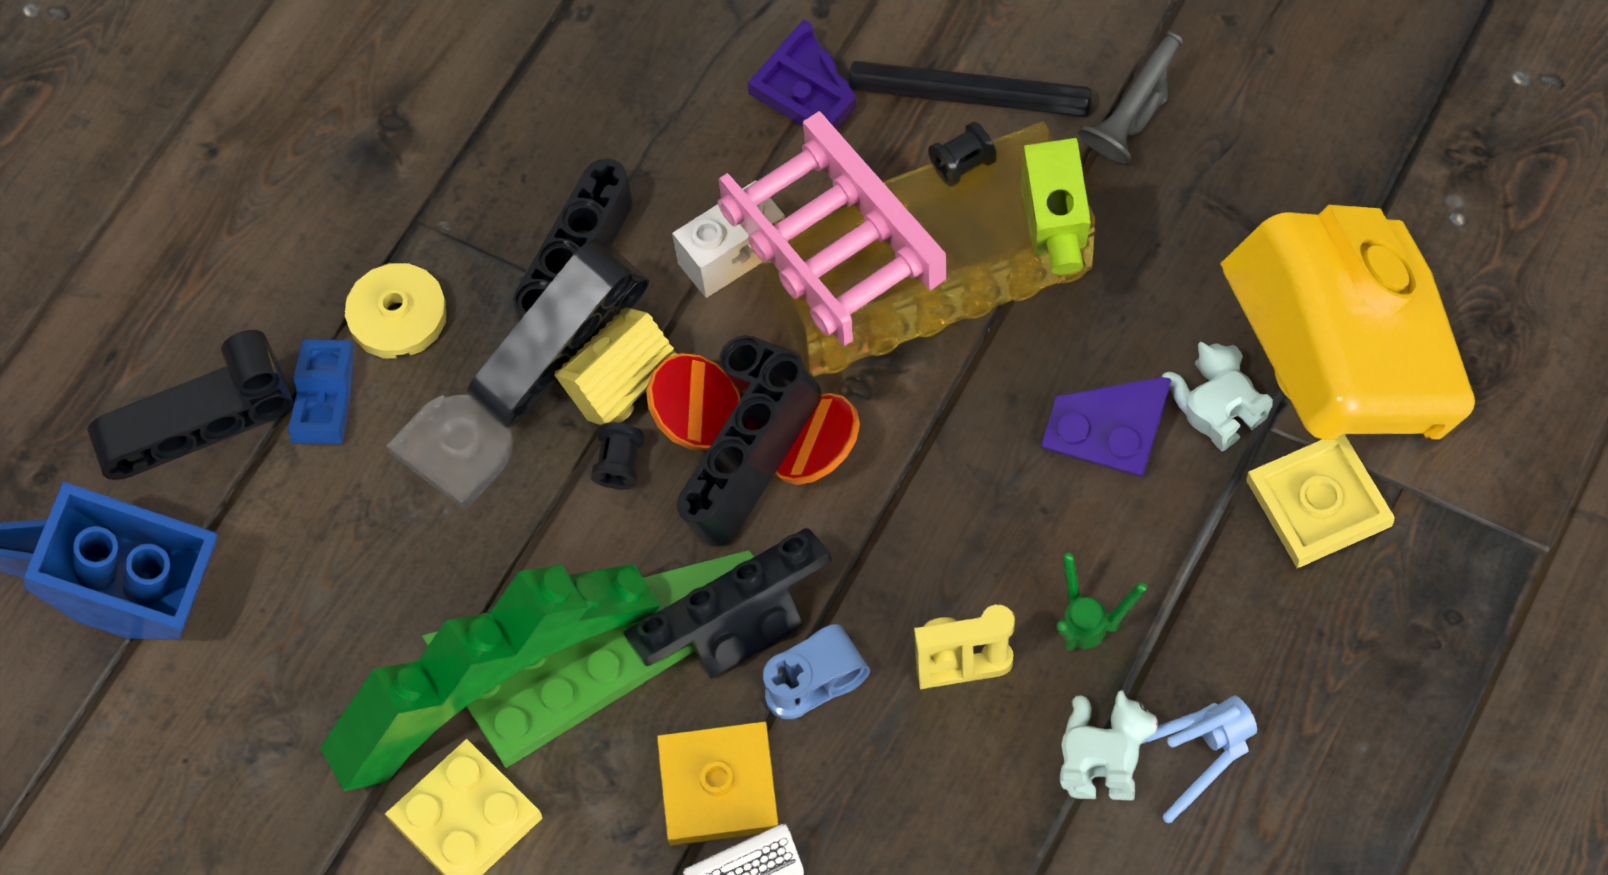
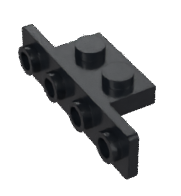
[624,528,832,679]

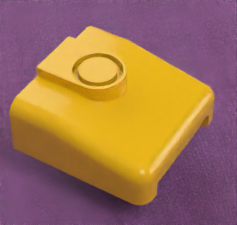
[1220,205,1475,440]

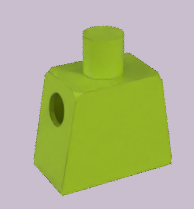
[1020,138,1090,275]

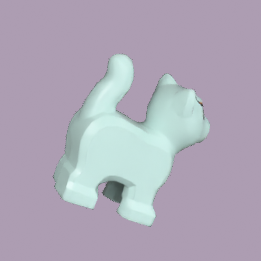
[1162,342,1273,451]
[1060,690,1158,800]

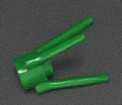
[1056,552,1147,651]

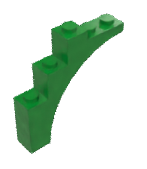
[320,564,660,791]

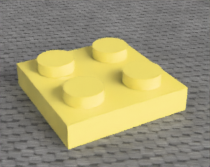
[1246,434,1395,568]
[385,739,543,875]

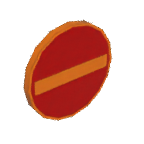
[646,353,740,451]
[775,393,860,485]

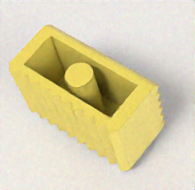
[554,307,678,425]

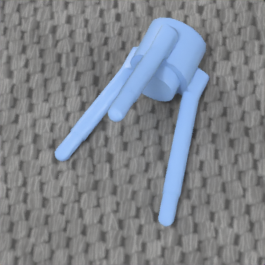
[1141,695,1257,823]

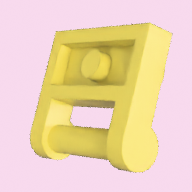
[914,605,1014,689]

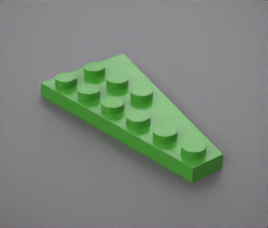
[422,550,754,769]

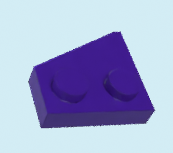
[747,19,856,130]
[1041,377,1172,478]

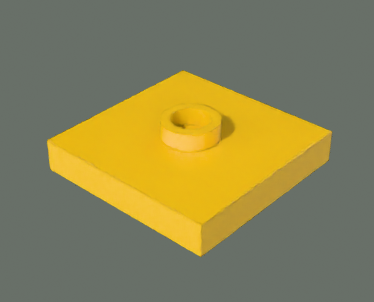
[657,722,779,846]

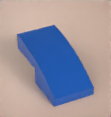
[288,340,354,444]

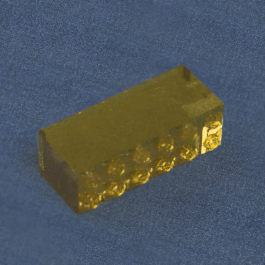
[763,121,1095,377]

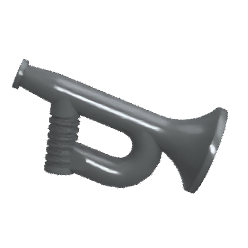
[1078,31,1183,165]

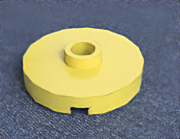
[345,263,447,359]

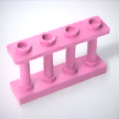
[717,111,946,346]

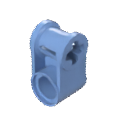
[763,624,870,719]

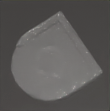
[386,395,513,510]

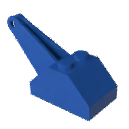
[0,482,218,640]

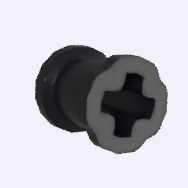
[928,122,997,187]
[591,422,644,490]

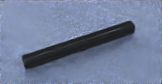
[849,61,1092,116]

